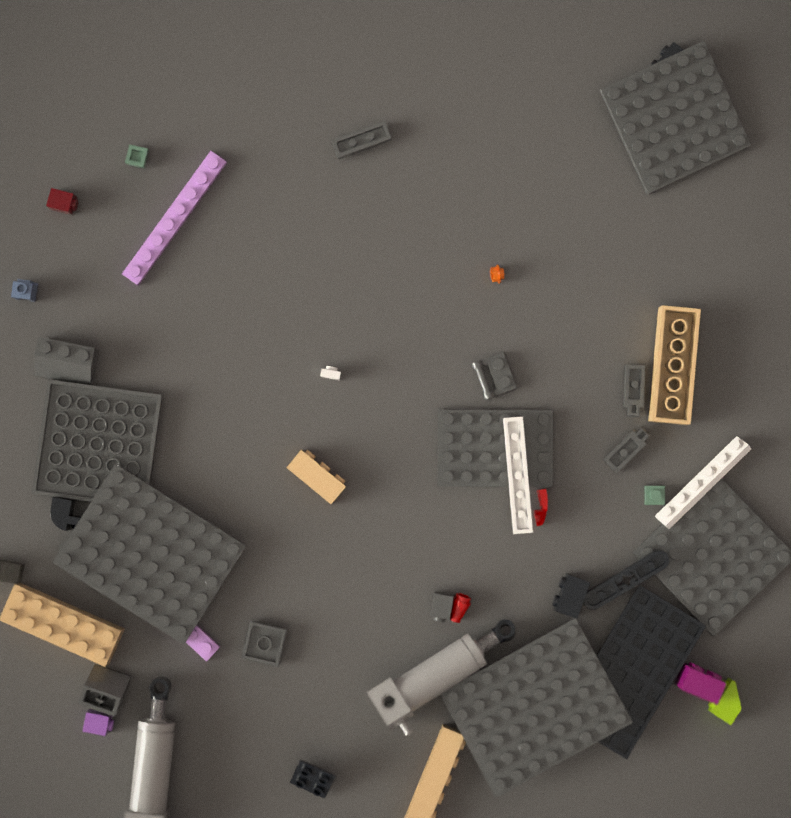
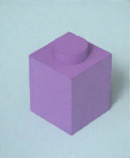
[82,709,114,736]

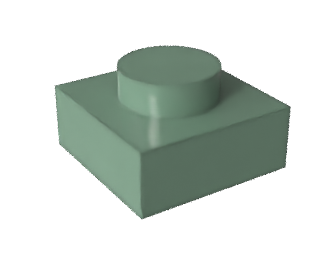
[125,144,149,169]
[644,486,665,505]

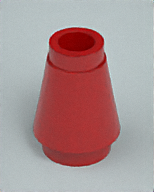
[450,593,471,623]

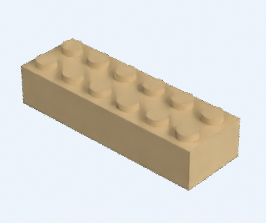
[648,305,701,425]
[0,583,125,667]

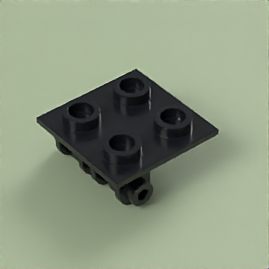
[290,760,336,799]

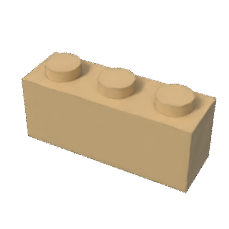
[287,450,346,504]

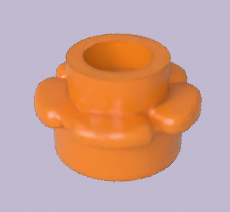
[490,265,504,284]

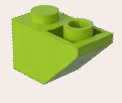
[708,677,742,725]

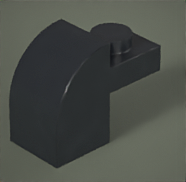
[50,497,81,531]

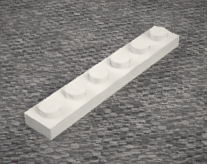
[503,417,533,534]
[655,436,751,529]

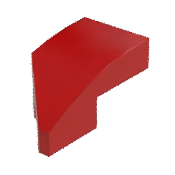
[533,488,548,526]

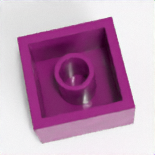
[674,662,727,705]

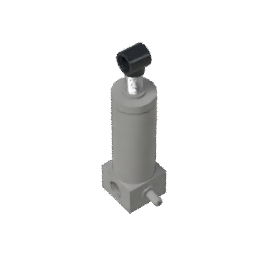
[367,619,516,736]
[125,676,175,818]

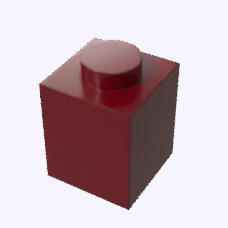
[46,188,78,215]

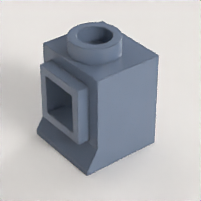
[11,279,38,302]

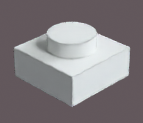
[320,366,341,380]

